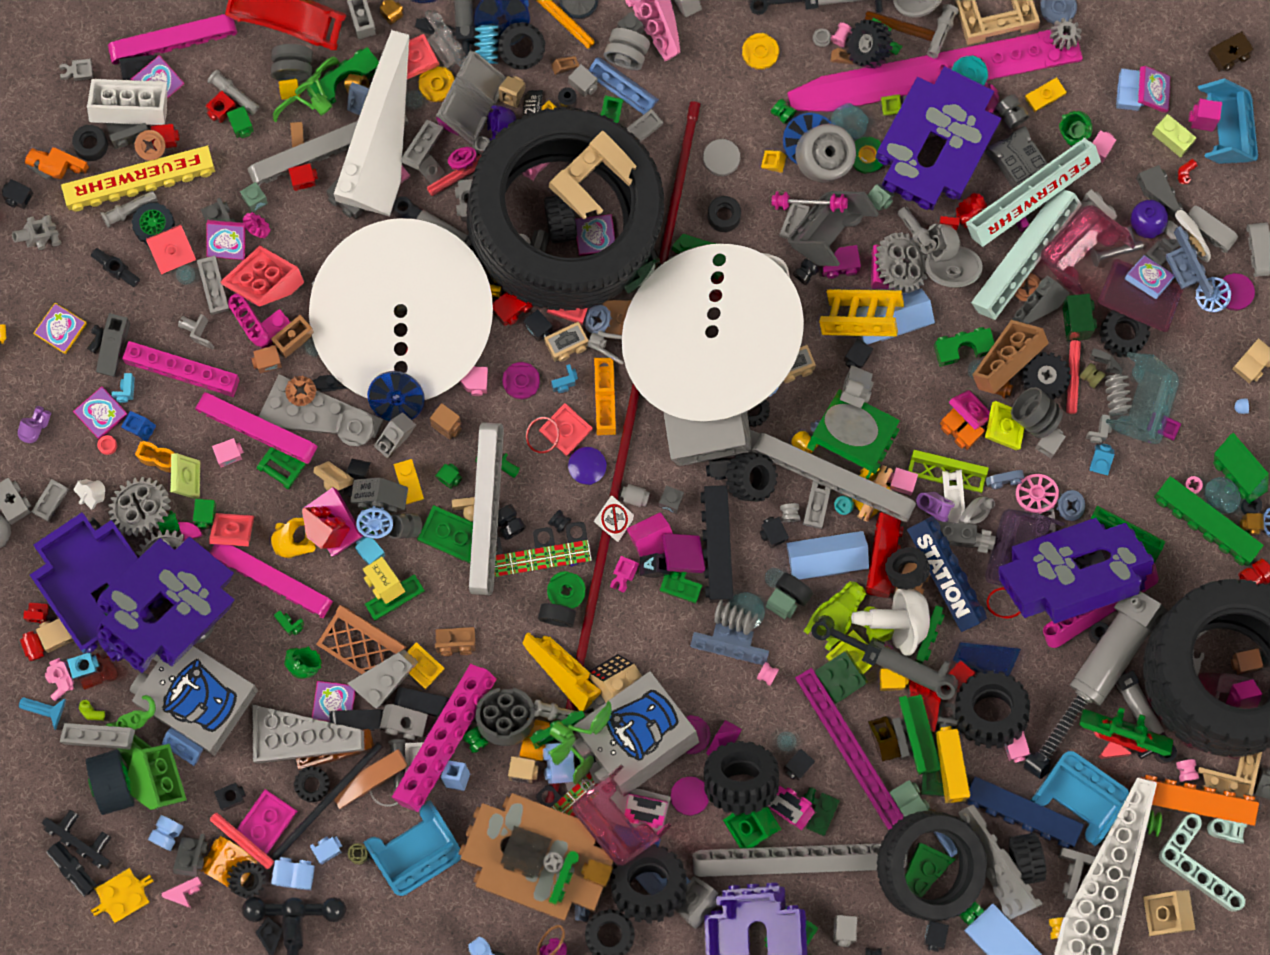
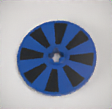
[783,113,832,164]

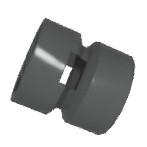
[995,94,1030,129]
[385,513,422,539]

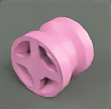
[757,662,779,686]

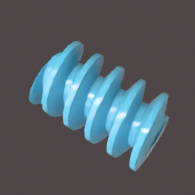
[475,25,499,64]

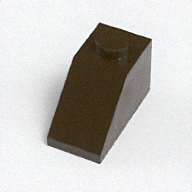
[868,716,901,762]

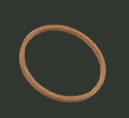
[537,925,565,955]

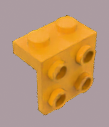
[199,836,258,888]

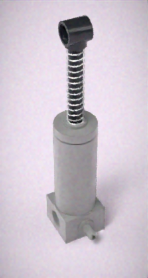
[1023,591,1167,779]

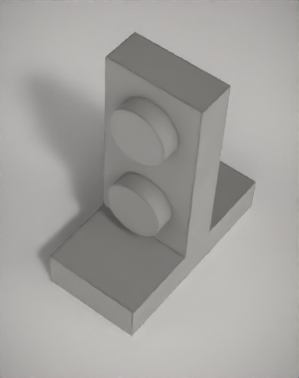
[1058,848,1096,901]

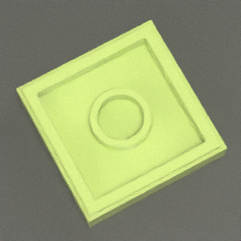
[171,453,200,498]

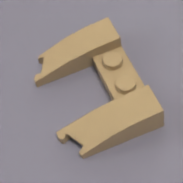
[955,0,1040,45]
[549,130,637,219]
[1198,752,1262,797]

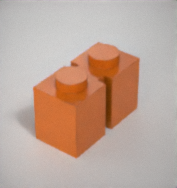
[940,408,985,450]

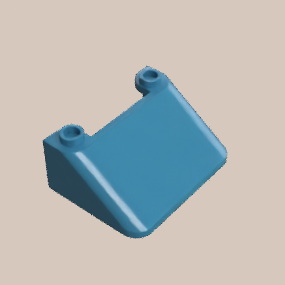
[1030,751,1129,846]
[363,800,461,896]

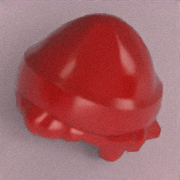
[955,193,987,228]

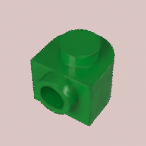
[435,463,463,489]

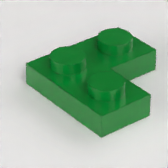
[659,571,702,604]

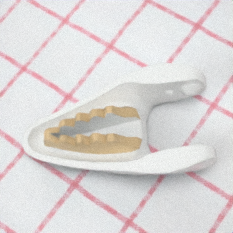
[1165,210,1211,262]

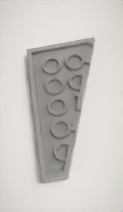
[258,375,383,438]
[253,705,364,763]
[958,805,1042,920]

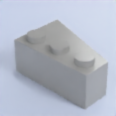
[347,649,418,709]

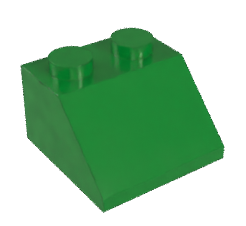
[723,807,782,848]

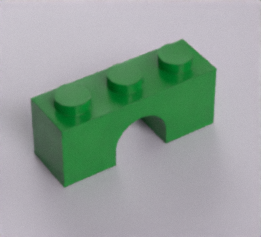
[934,327,994,367]

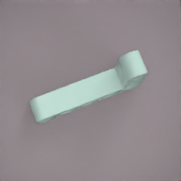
[1159,814,1245,912]

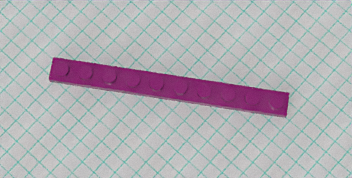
[795,668,904,831]

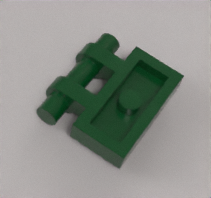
[803,787,840,837]

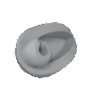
[959,496,995,524]

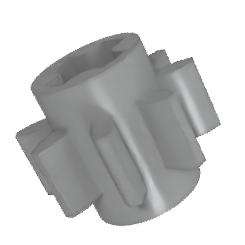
[974,529,995,553]

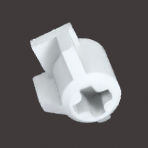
[74,479,105,510]

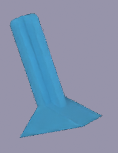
[19,697,66,730]

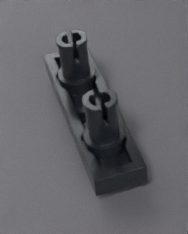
[41,809,112,869]

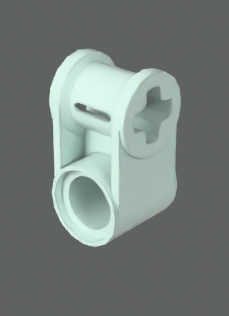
[1207,818,1247,844]

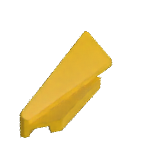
[522,633,601,712]

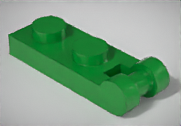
[549,851,579,906]

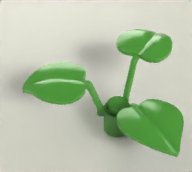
[273,57,340,122]
[548,700,612,785]

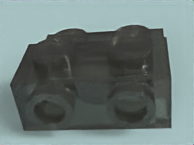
[501,826,552,879]

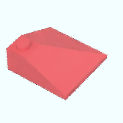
[220,246,304,307]

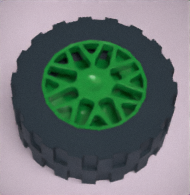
[132,202,175,245]

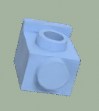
[310,836,342,865]

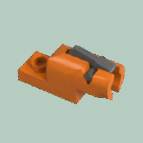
[25,147,89,180]

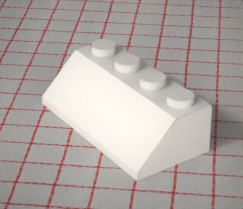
[87,79,167,125]

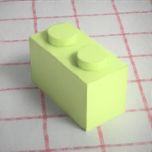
[1152,114,1196,157]

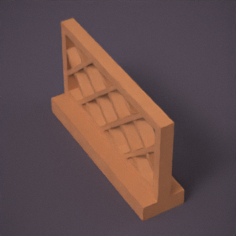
[316,605,407,674]

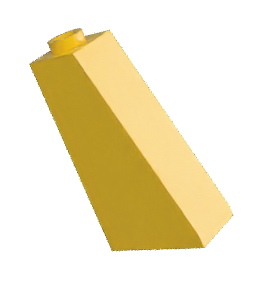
[936,726,970,803]

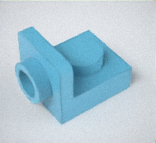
[112,373,135,403]

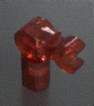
[80,653,118,690]

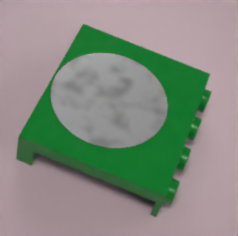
[806,389,900,479]

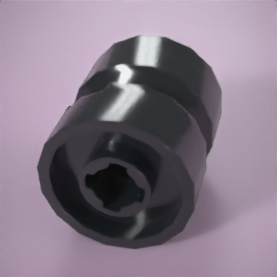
[498,504,526,540]

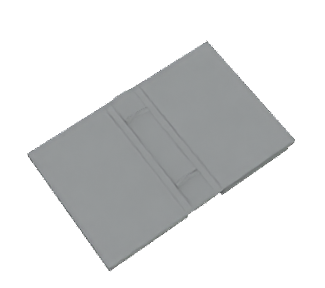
[436,50,506,144]

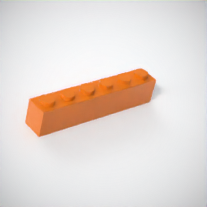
[1141,774,1259,826]

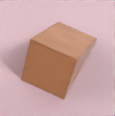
[831,48,855,65]
[551,56,579,75]
[290,122,304,148]

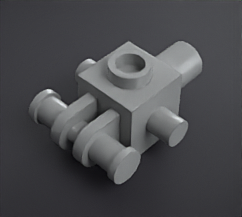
[12,215,61,250]

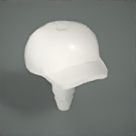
[851,589,930,655]

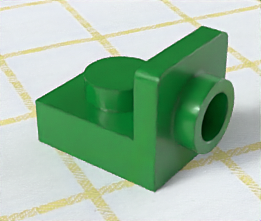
[274,611,304,636]

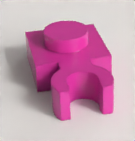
[610,556,639,593]

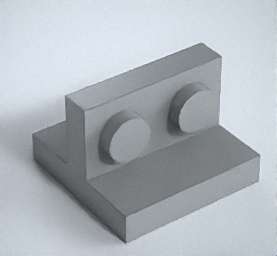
[674,876,719,929]

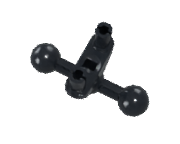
[242,897,347,955]

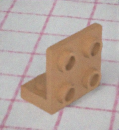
[435,627,476,656]

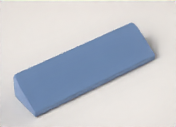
[588,57,659,115]

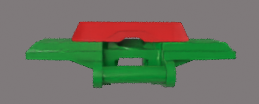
[1080,707,1173,756]

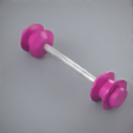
[772,191,848,213]

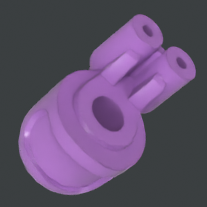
[18,406,51,443]

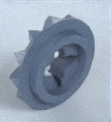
[584,305,612,334]
[1056,490,1085,521]

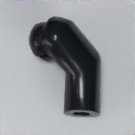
[87,325,104,354]

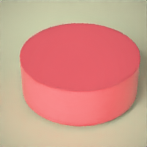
[97,435,117,455]

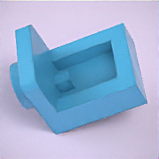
[551,364,578,393]
[1089,443,1115,476]

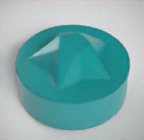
[834,495,854,515]

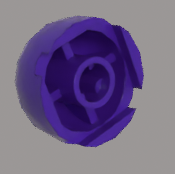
[487,105,517,141]
[1131,200,1168,238]

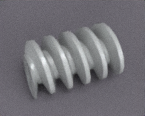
[1104,374,1133,416]
[714,599,758,635]

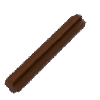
[865,11,936,42]

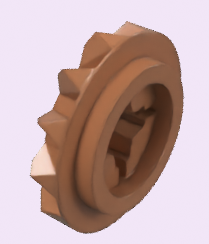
[135,130,165,160]
[1014,273,1041,302]
[285,375,316,406]

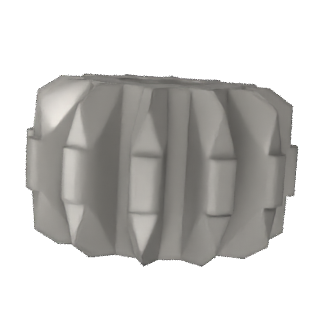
[1050,18,1082,50]

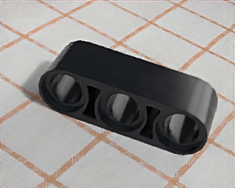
[393,687,450,717]
[329,709,386,731]

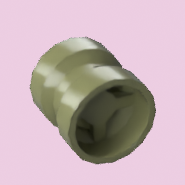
[1079,363,1106,389]
[348,843,369,865]

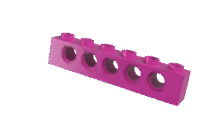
[122,341,240,397]

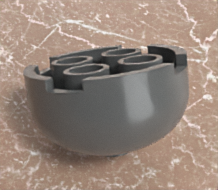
[476,688,535,746]

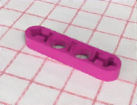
[228,293,268,346]

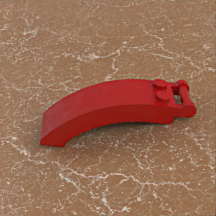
[225,0,346,51]

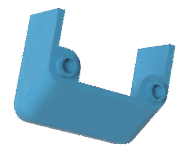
[1198,78,1258,164]

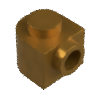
[380,0,404,25]
[344,74,370,94]
[1240,513,1264,535]

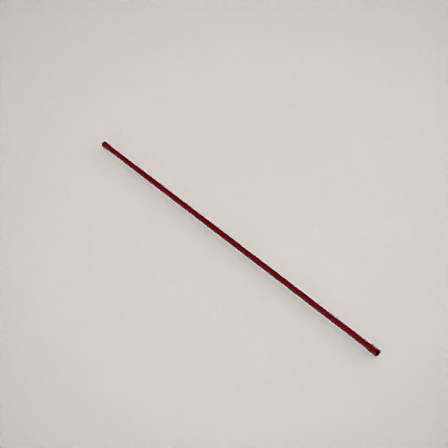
[545,101,701,803]

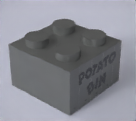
[351,478,408,514]

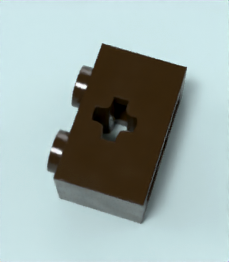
[1208,31,1254,72]

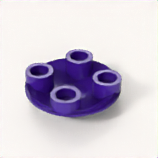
[568,447,606,485]

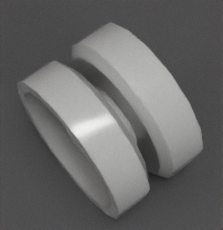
[603,28,650,70]

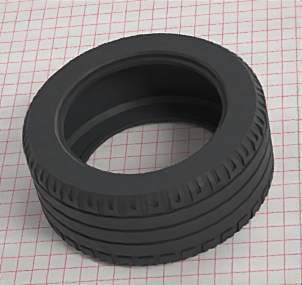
[466,107,665,311]

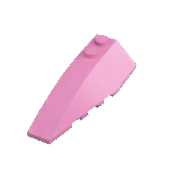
[625,0,680,61]

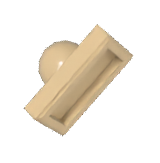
[314,461,354,491]
[452,497,475,522]

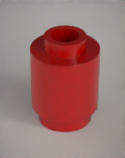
[20,631,44,661]

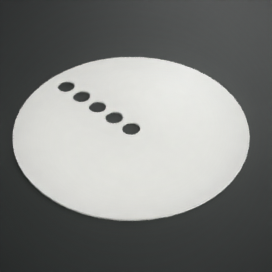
[309,218,493,404]
[622,244,804,421]

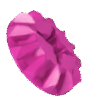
[448,147,477,171]
[243,212,271,238]

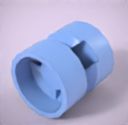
[148,815,184,851]

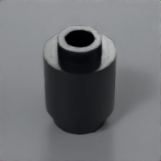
[558,87,577,109]

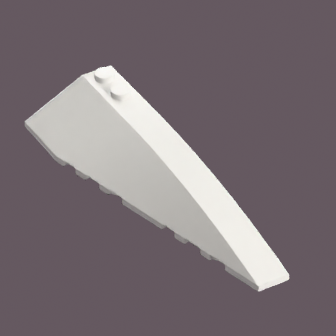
[334,30,410,216]
[1054,778,1157,955]

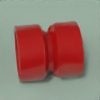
[1238,558,1270,585]

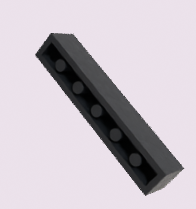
[700,485,733,603]

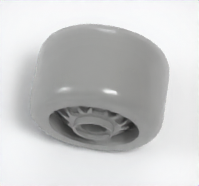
[795,124,856,182]

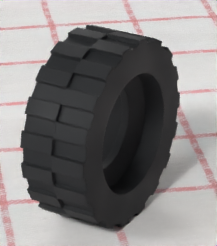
[885,547,930,590]

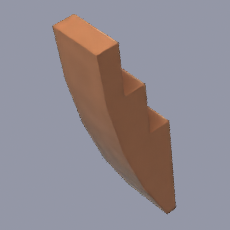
[334,749,408,809]

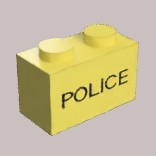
[363,557,405,604]

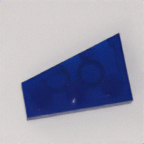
[952,642,1021,677]

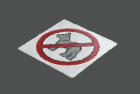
[594,496,634,542]

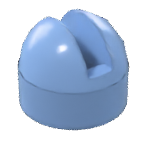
[1234,398,1249,414]

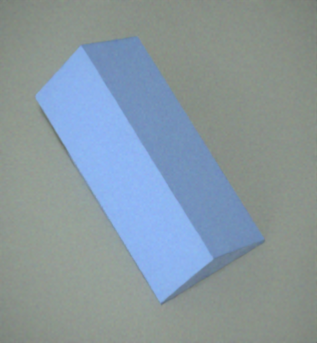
[856,288,935,345]
[786,531,869,580]

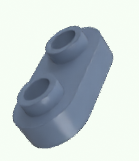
[986,470,1025,490]

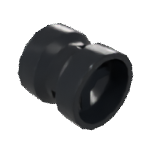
[793,258,819,285]

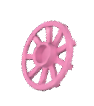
[1016,474,1059,514]

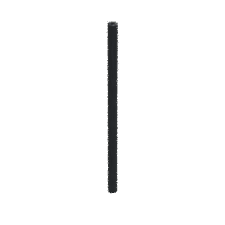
[270,742,383,863]

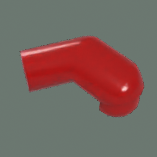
[1178,159,1197,184]

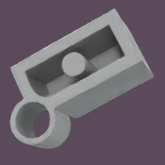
[840,365,874,408]

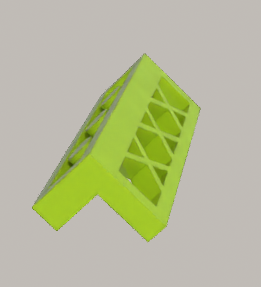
[908,450,989,493]

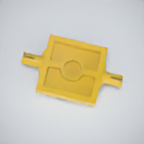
[91,868,154,923]

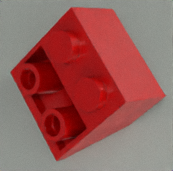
[302,506,350,549]

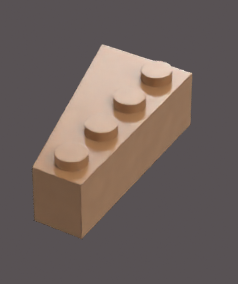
[972,320,1049,394]

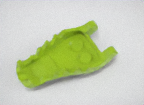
[803,581,866,651]

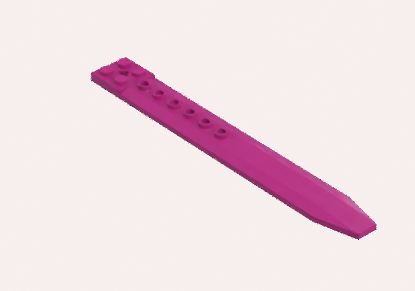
[787,30,1083,112]

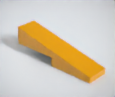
[594,358,616,435]

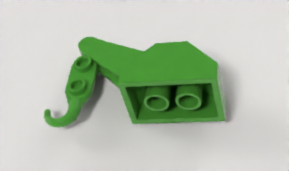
[106,695,187,810]

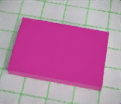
[306,487,363,557]
[237,789,298,855]

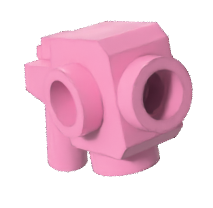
[45,658,75,701]

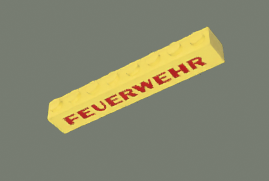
[61,146,215,212]

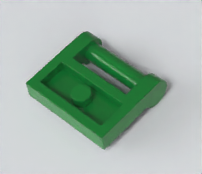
[257,447,307,490]

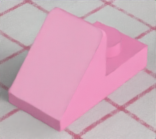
[161,877,203,908]

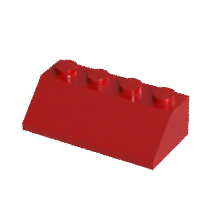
[866,512,904,598]

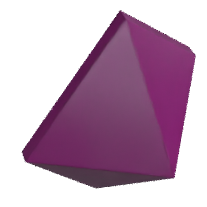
[706,720,742,755]

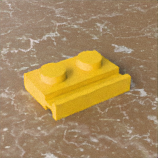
[407,642,445,690]

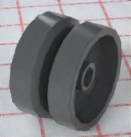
[271,44,313,82]

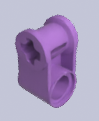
[916,492,955,522]

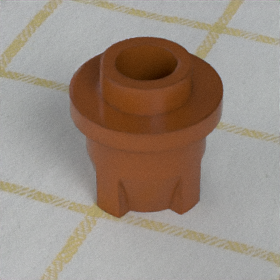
[995,380,1013,399]

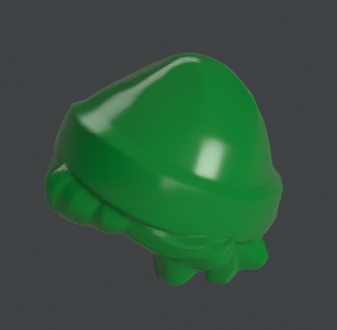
[1059,111,1093,146]
[284,646,322,679]

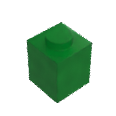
[227,106,254,138]
[193,499,216,529]

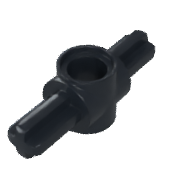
[91,248,140,287]

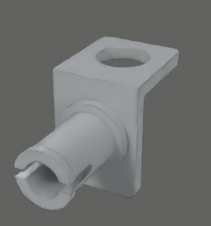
[178,314,214,350]

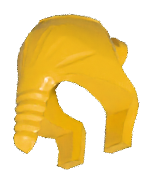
[271,518,316,558]

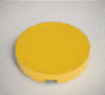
[742,33,779,69]
[419,66,455,102]

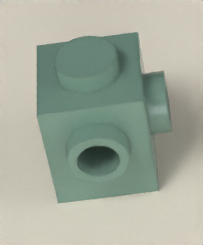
[867,183,895,211]

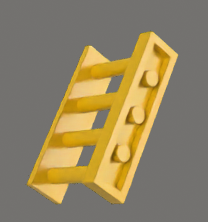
[819,290,904,337]

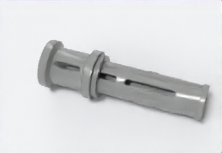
[927,4,959,58]
[207,69,260,115]
[100,190,158,228]
[898,207,937,254]
[533,700,589,721]

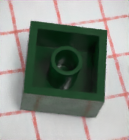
[1062,294,1097,342]

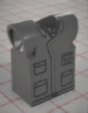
[985,126,1048,188]

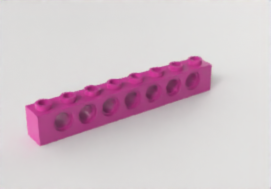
[392,664,496,812]

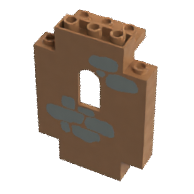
[458,793,616,922]

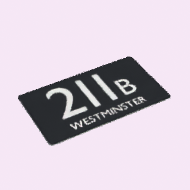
[522,90,543,116]

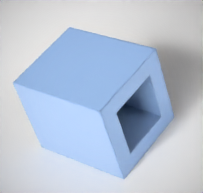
[441,760,470,791]

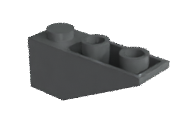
[1136,165,1184,221]
[1012,275,1070,324]
[96,313,131,377]

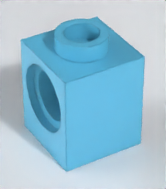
[355,536,385,565]
[67,653,99,679]

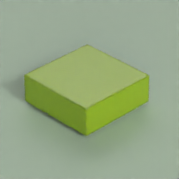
[881,94,901,116]

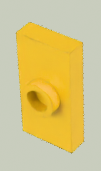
[1025,77,1067,112]

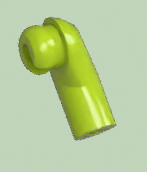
[79,700,105,721]

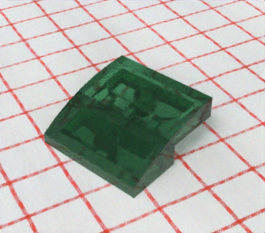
[624,257,661,294]

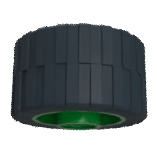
[86,749,135,815]

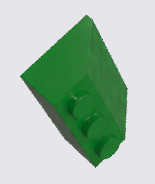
[1213,433,1269,503]

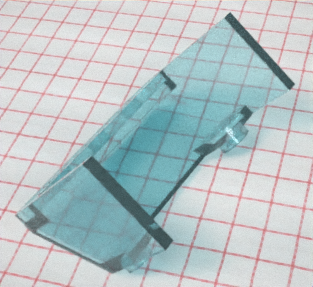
[1106,352,1179,444]

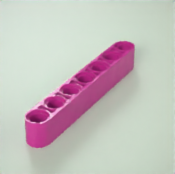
[108,14,237,65]
[195,392,318,464]
[209,544,333,619]
[1043,564,1159,648]

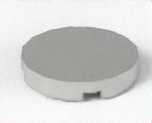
[703,139,740,176]
[336,408,375,446]

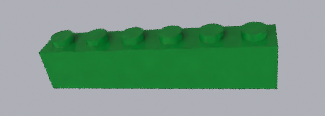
[1154,476,1264,566]

